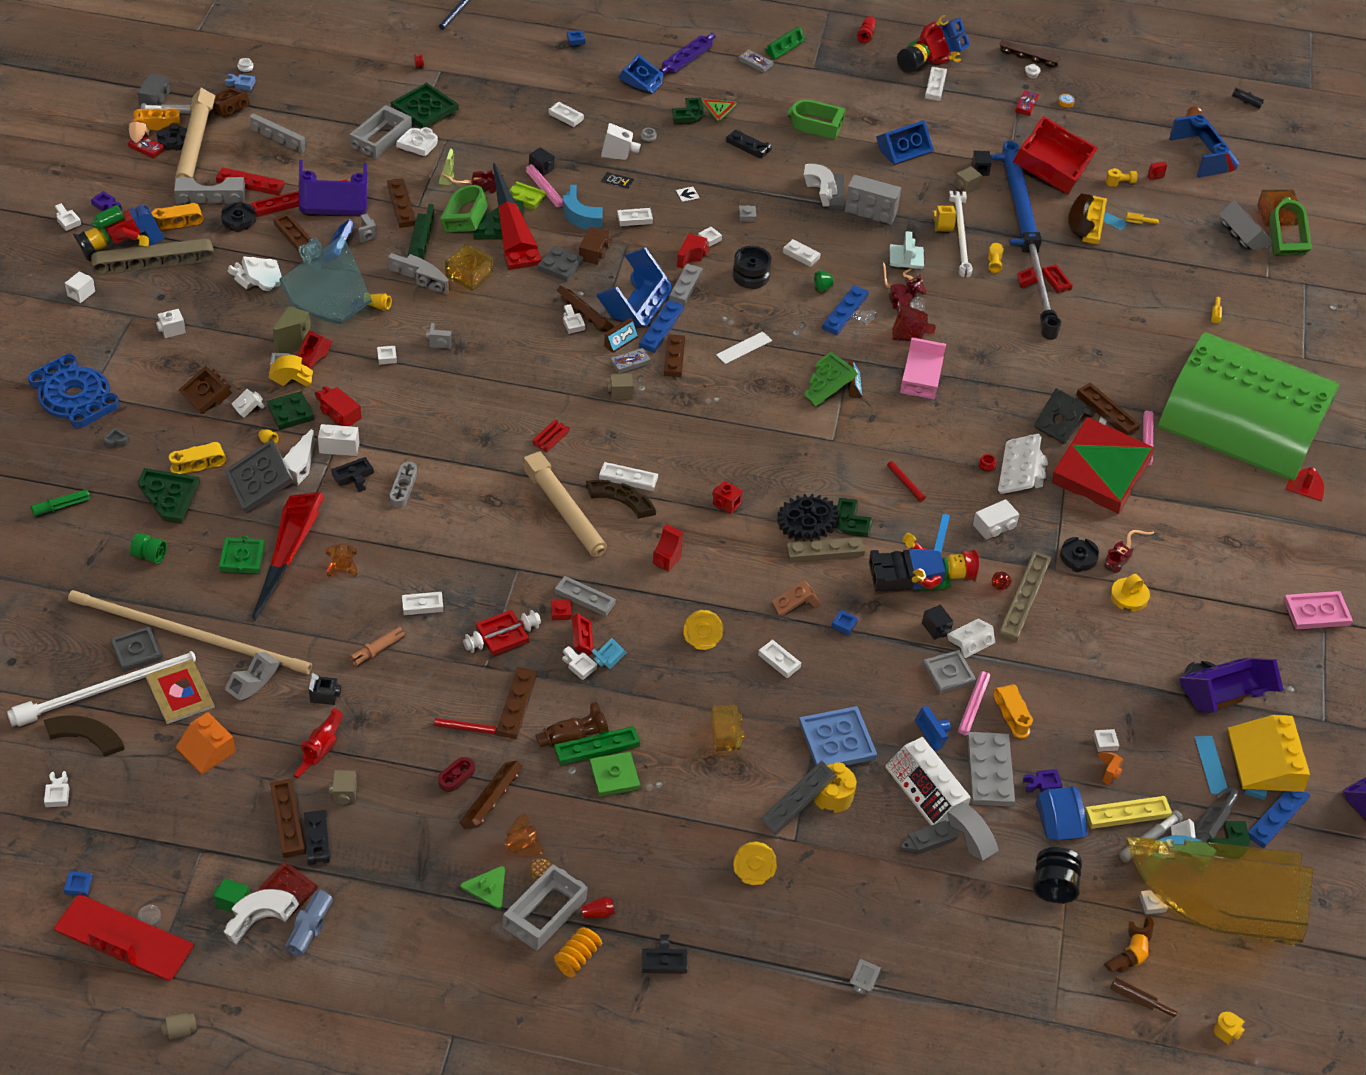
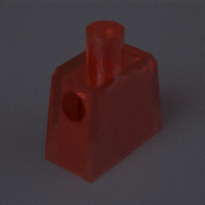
[892,304,936,341]

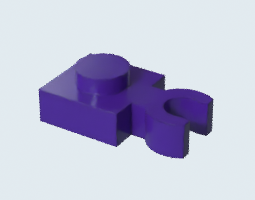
[91,191,122,211]
[1023,769,1063,792]

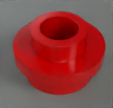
[978,454,997,471]

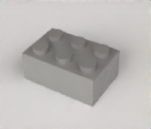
[845,174,902,225]

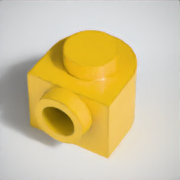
[1214,1012,1245,1045]

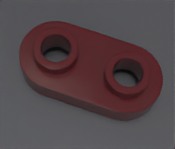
[438,757,475,792]

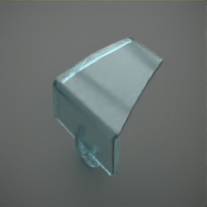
[279,237,372,324]

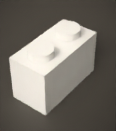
[318,424,359,456]
[973,499,1019,540]

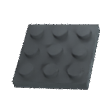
[224,439,294,513]

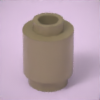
[161,1012,197,1040]

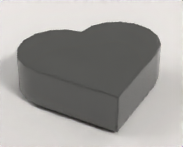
[103,427,129,448]

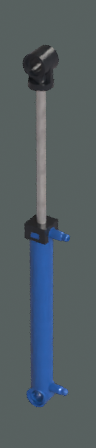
[990,141,1061,340]

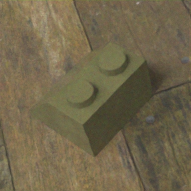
[273,306,311,353]

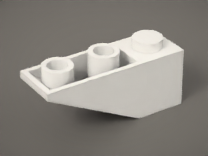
[283,429,315,485]

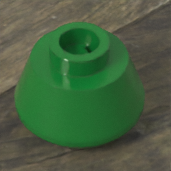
[814,270,834,293]

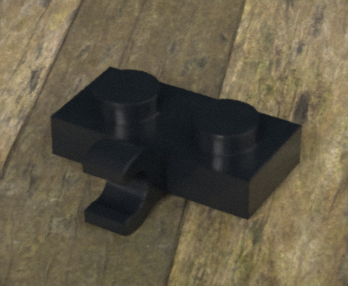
[331,457,374,492]
[642,934,687,974]

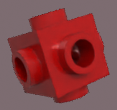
[712,480,743,514]

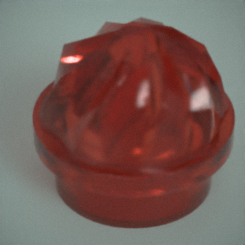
[992,571,1012,591]

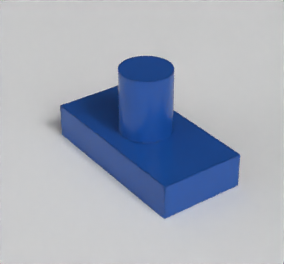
[914,706,951,751]

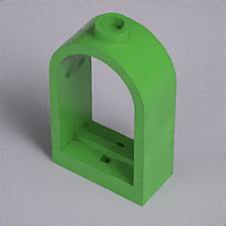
[788,100,846,139]
[440,185,488,232]
[1269,197,1312,256]

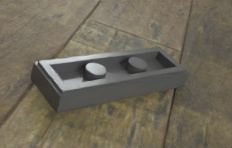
[827,174,844,210]

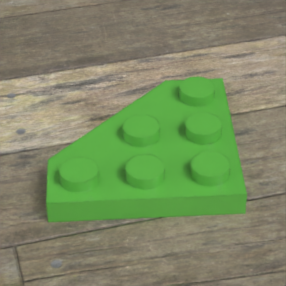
[805,352,858,407]

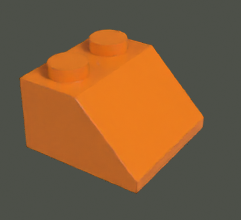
[176,712,236,775]

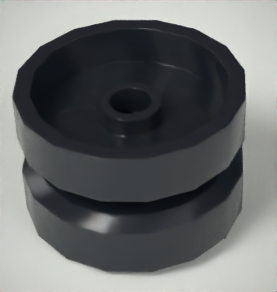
[733,245,772,289]

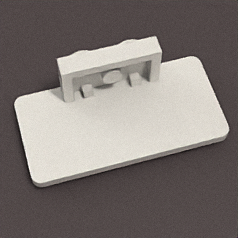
[998,434,1048,494]

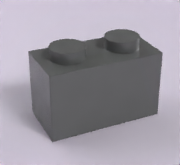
[137,74,171,106]

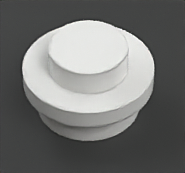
[237,58,254,72]
[1025,64,1041,78]

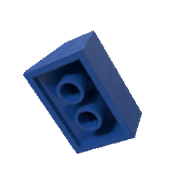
[876,120,934,164]

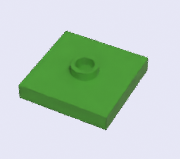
[590,752,640,797]

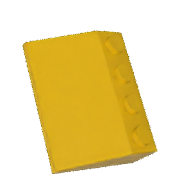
[1227,715,1310,792]

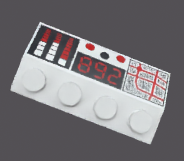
[885,737,971,826]

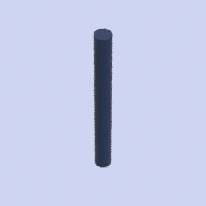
[439,0,470,30]

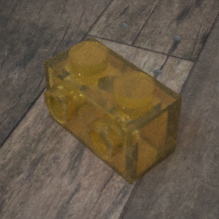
[711,705,745,751]

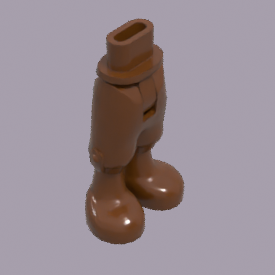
[535,701,609,747]

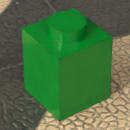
[213,878,250,914]

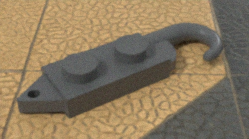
[1195,788,1239,842]
[900,820,959,855]

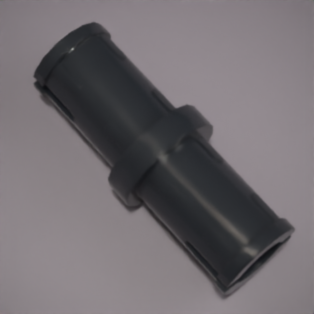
[1232,87,1265,109]

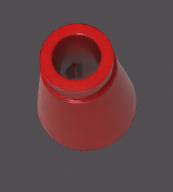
[582,896,615,919]

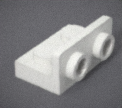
[947,619,995,658]

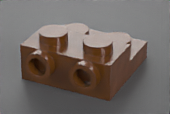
[212,87,250,117]
[179,366,232,414]

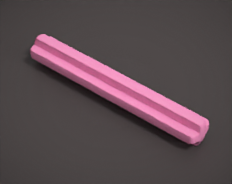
[526,164,563,208]
[1142,410,1154,466]
[958,671,990,736]

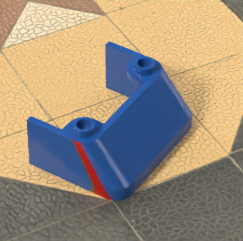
[1169,114,1239,178]

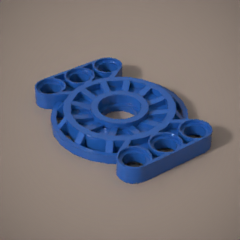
[28,354,119,428]

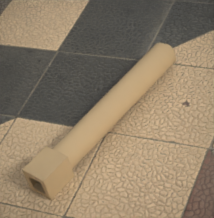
[175,88,215,180]
[524,451,607,557]

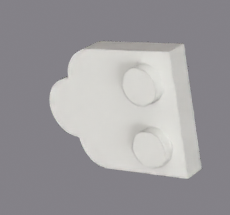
[396,128,438,156]
[242,256,282,291]

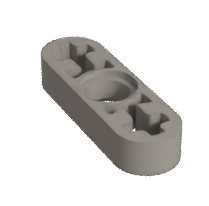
[390,462,417,508]

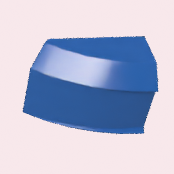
[618,54,663,93]
[1036,786,1088,840]

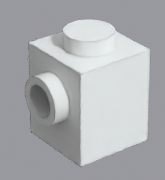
[65,271,95,303]
[156,309,186,338]

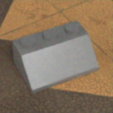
[1219,200,1272,250]

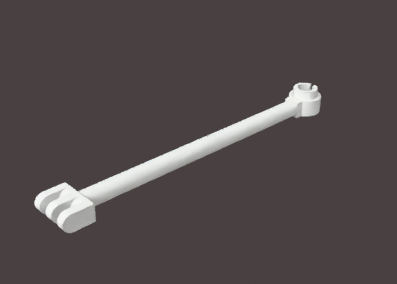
[949,191,973,277]

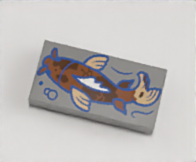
[739,49,773,73]
[611,348,651,374]

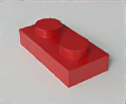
[572,613,593,656]

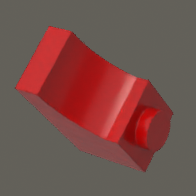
[677,233,709,268]
[297,330,333,370]
[653,524,683,572]

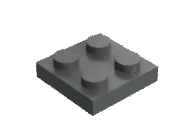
[537,246,584,282]

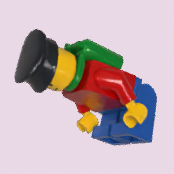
[897,16,970,72]
[73,204,164,260]

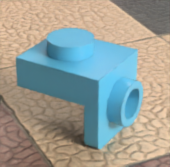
[592,638,627,669]

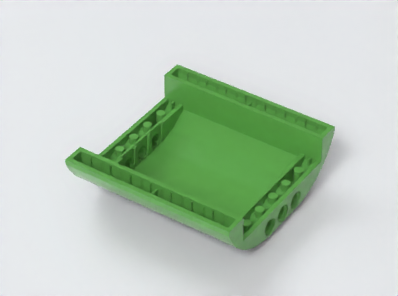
[1158,332,1340,481]

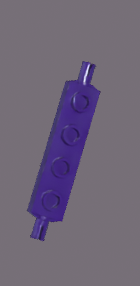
[659,33,716,75]

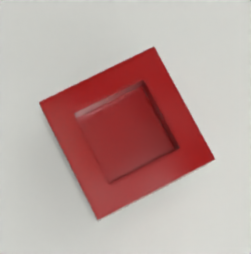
[1147,161,1168,180]
[1017,267,1038,288]
[551,600,572,620]

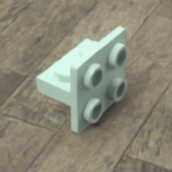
[890,231,924,269]

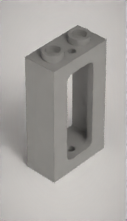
[349,105,412,159]
[502,864,588,951]

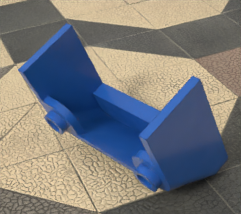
[596,247,672,327]

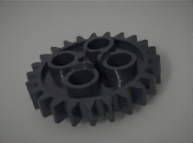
[777,494,839,542]

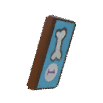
[604,318,638,353]
[848,360,863,398]

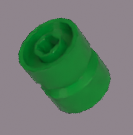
[130,533,167,564]

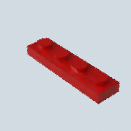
[215,167,285,196]

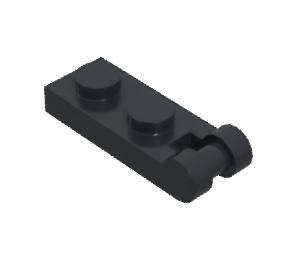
[726,129,772,159]
[304,810,330,865]

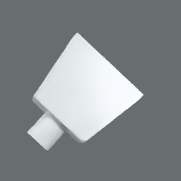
[601,123,641,160]

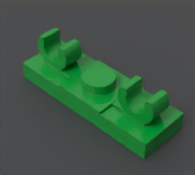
[765,26,805,59]

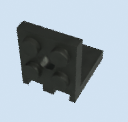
[1034,388,1097,444]

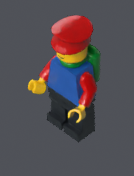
[868,533,980,592]

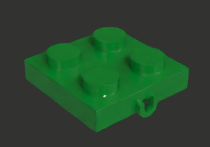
[219,536,265,574]

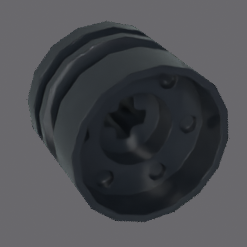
[1033,847,1082,904]

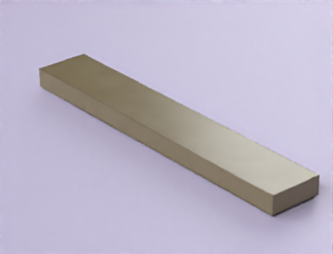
[998,551,1052,642]

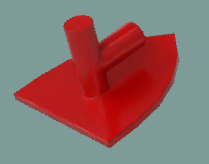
[1286,467,1325,501]

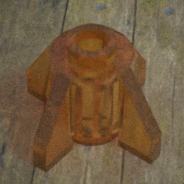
[326,544,358,577]
[505,813,544,856]

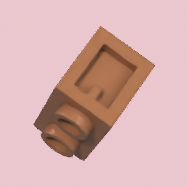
[772,580,821,616]

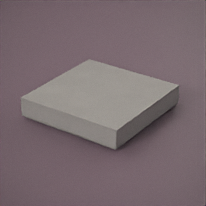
[923,650,976,694]

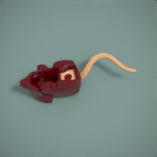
[442,171,504,193]
[883,263,912,312]
[903,268,927,299]
[1104,530,1154,573]

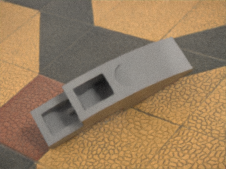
[388,253,449,295]

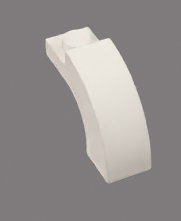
[804,164,838,207]
[224,889,299,944]

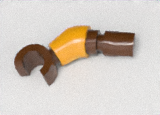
[1104,916,1154,973]

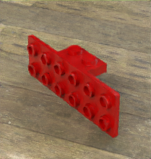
[54,894,194,982]

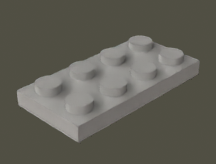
[967,732,1015,807]

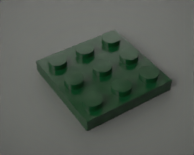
[391,82,459,128]

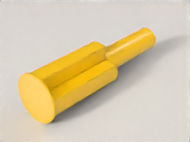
[1125,212,1159,224]
[1211,297,1222,324]

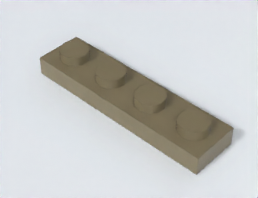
[786,537,865,562]

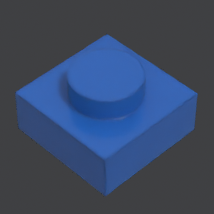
[567,30,585,46]
[831,610,858,636]
[64,871,93,897]

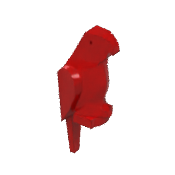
[294,708,343,778]

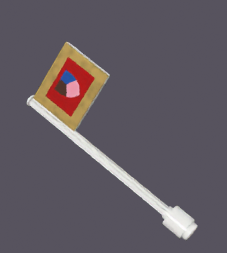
[7,651,215,727]

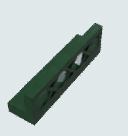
[407,204,434,260]

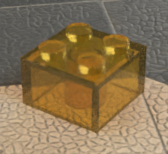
[445,243,494,291]

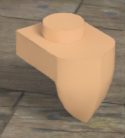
[129,122,149,143]

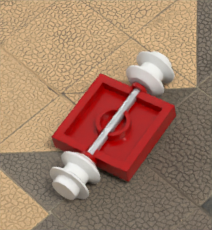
[463,610,541,656]

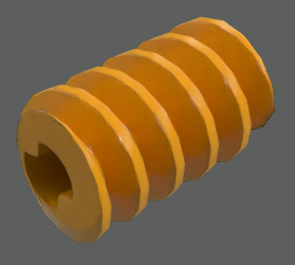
[554,927,602,978]

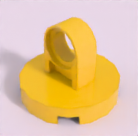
[1110,574,1150,612]
[683,610,723,650]
[733,842,777,885]

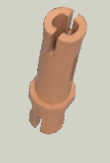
[349,626,405,667]

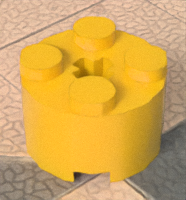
[813,762,857,813]

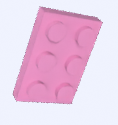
[1283,591,1353,630]

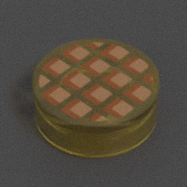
[530,858,552,880]

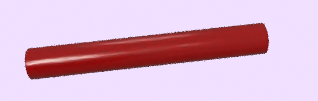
[887,461,926,502]
[434,718,497,735]

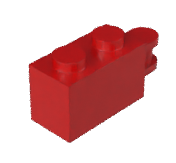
[315,386,362,426]

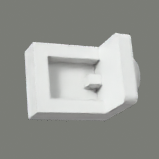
[232,389,265,418]

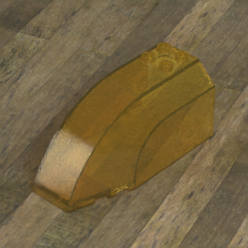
[1127,837,1314,946]

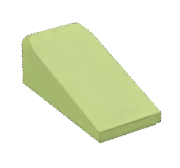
[438,149,454,185]

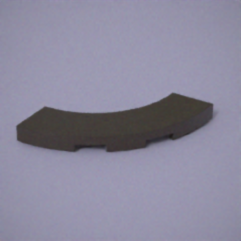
[1069,193,1095,237]
[586,480,656,519]
[43,715,125,757]

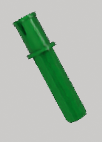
[31,489,90,517]

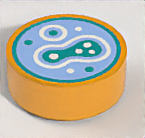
[1058,94,1075,108]

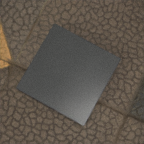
[110,626,163,672]

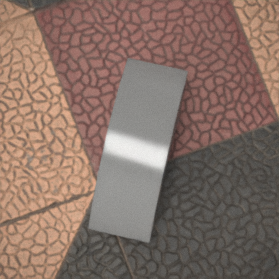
[225,652,280,700]
[947,802,999,861]

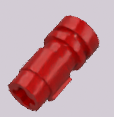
[857,16,876,43]

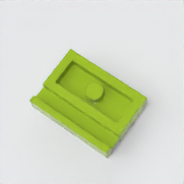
[509,181,546,210]

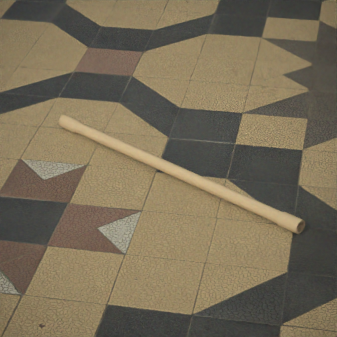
[68,590,312,675]

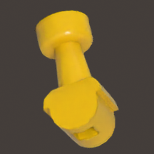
[1105,168,1137,187]
[987,243,1004,273]

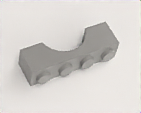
[174,177,245,204]

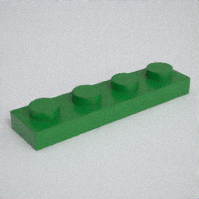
[554,726,640,766]

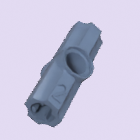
[285,890,333,957]

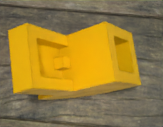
[932,206,956,232]
[269,355,313,387]

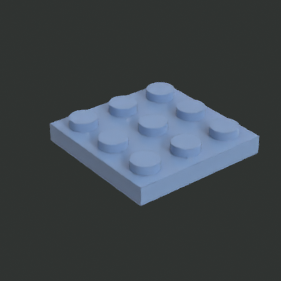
[799,706,877,766]

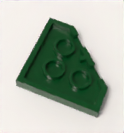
[473,201,523,240]
[138,468,200,524]

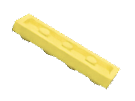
[1085,796,1172,829]

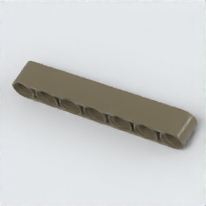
[91,239,214,275]

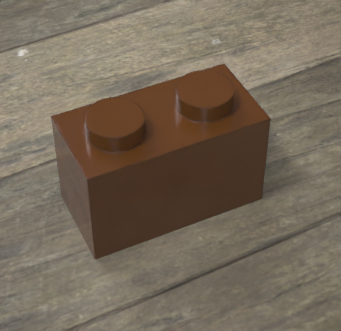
[579,226,611,265]

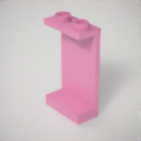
[900,338,946,400]

